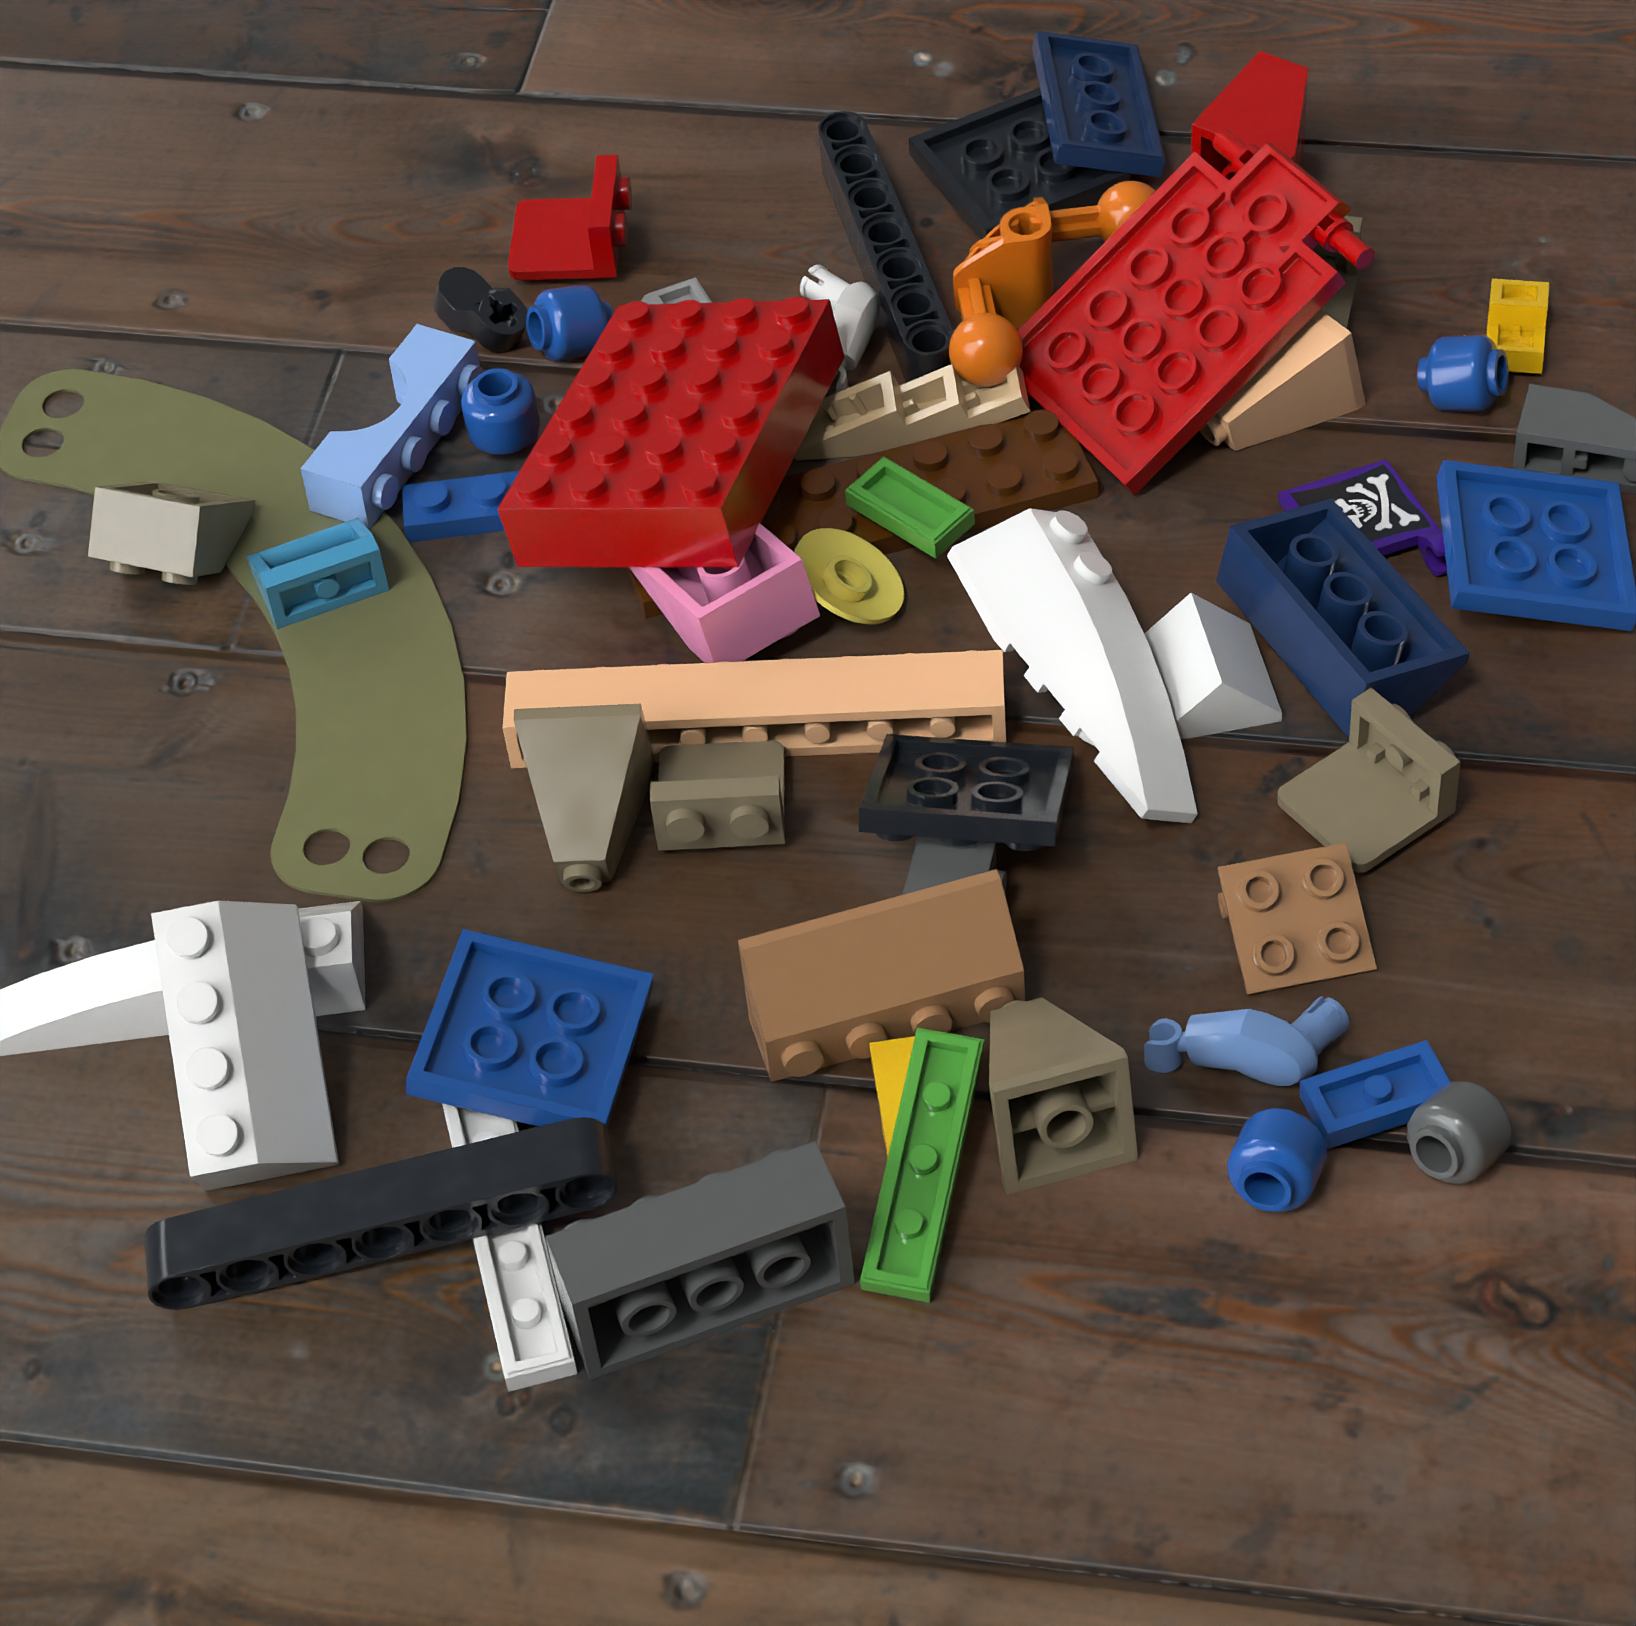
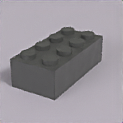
[545,1141,855,1380]

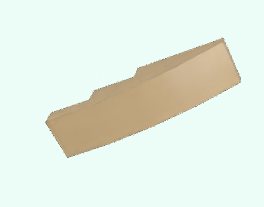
[794,364,1031,461]

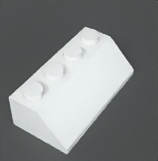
[151,901,339,1191]

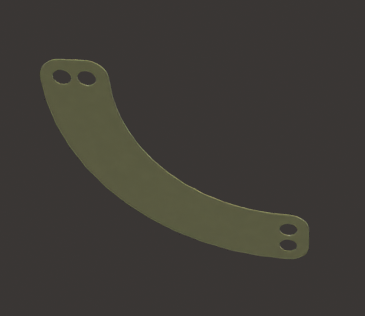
[0,369,467,902]

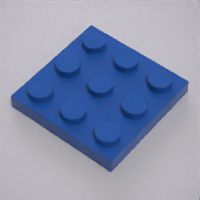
[1436,460,1636,631]
[406,929,654,1129]

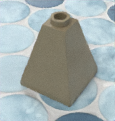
[514,704,655,892]
[989,997,1138,1195]

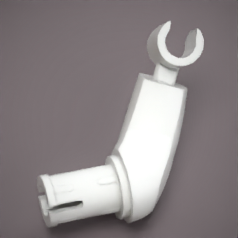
[800,264,880,393]

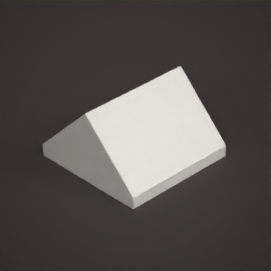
[1144,593,1282,740]

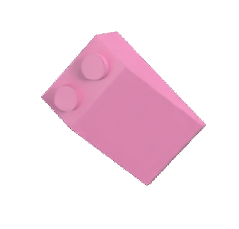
[629,523,820,663]

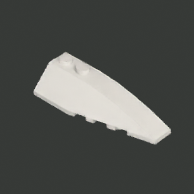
[947,508,1198,823]
[0,901,366,1056]

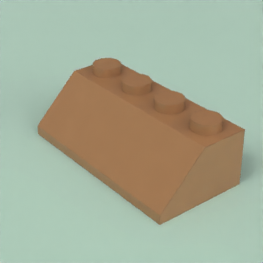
[738,869,1025,1082]

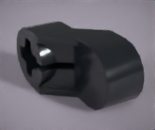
[433,267,527,352]

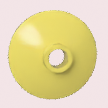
[794,528,904,625]

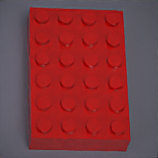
[497,297,845,567]

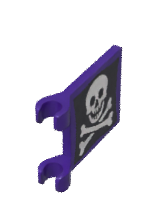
[1278,459,1447,576]

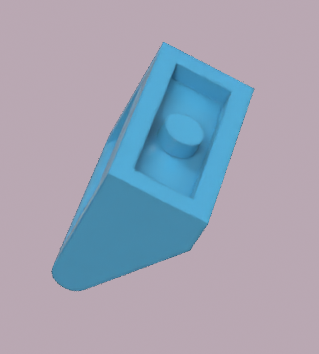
[246,518,389,629]

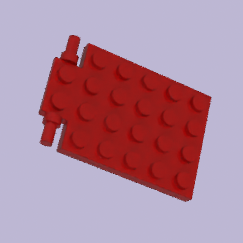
[1018,129,1375,495]

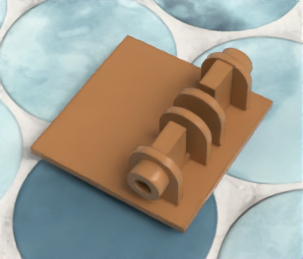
[1217,842,1377,995]

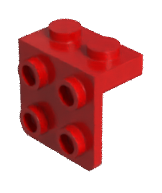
[508,154,632,281]

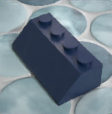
[1216,498,1470,738]

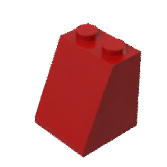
[1191,51,1308,180]

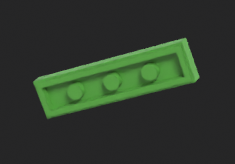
[860,1028,984,1303]

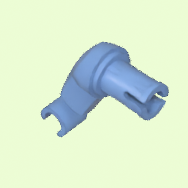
[1144,996,1350,1086]

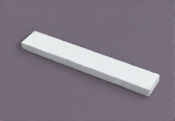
[442,1103,578,1392]

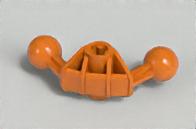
[949,181,1156,387]

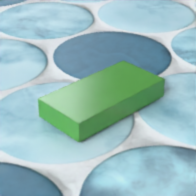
[845,457,975,559]

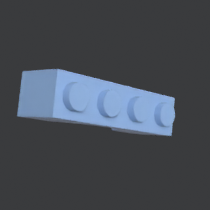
[300,324,484,529]

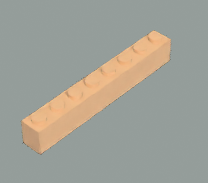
[502,650,1006,768]

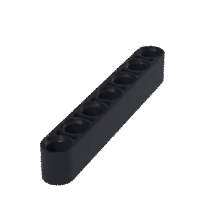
[818,111,954,383]
[144,1117,617,1310]

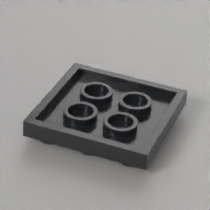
[909,88,1130,239]
[859,734,1074,851]

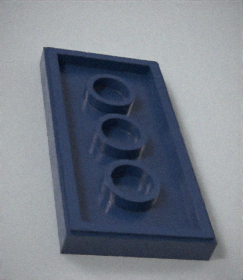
[1032,31,1166,177]

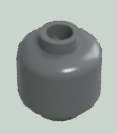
[1407,1081,1512,1184]

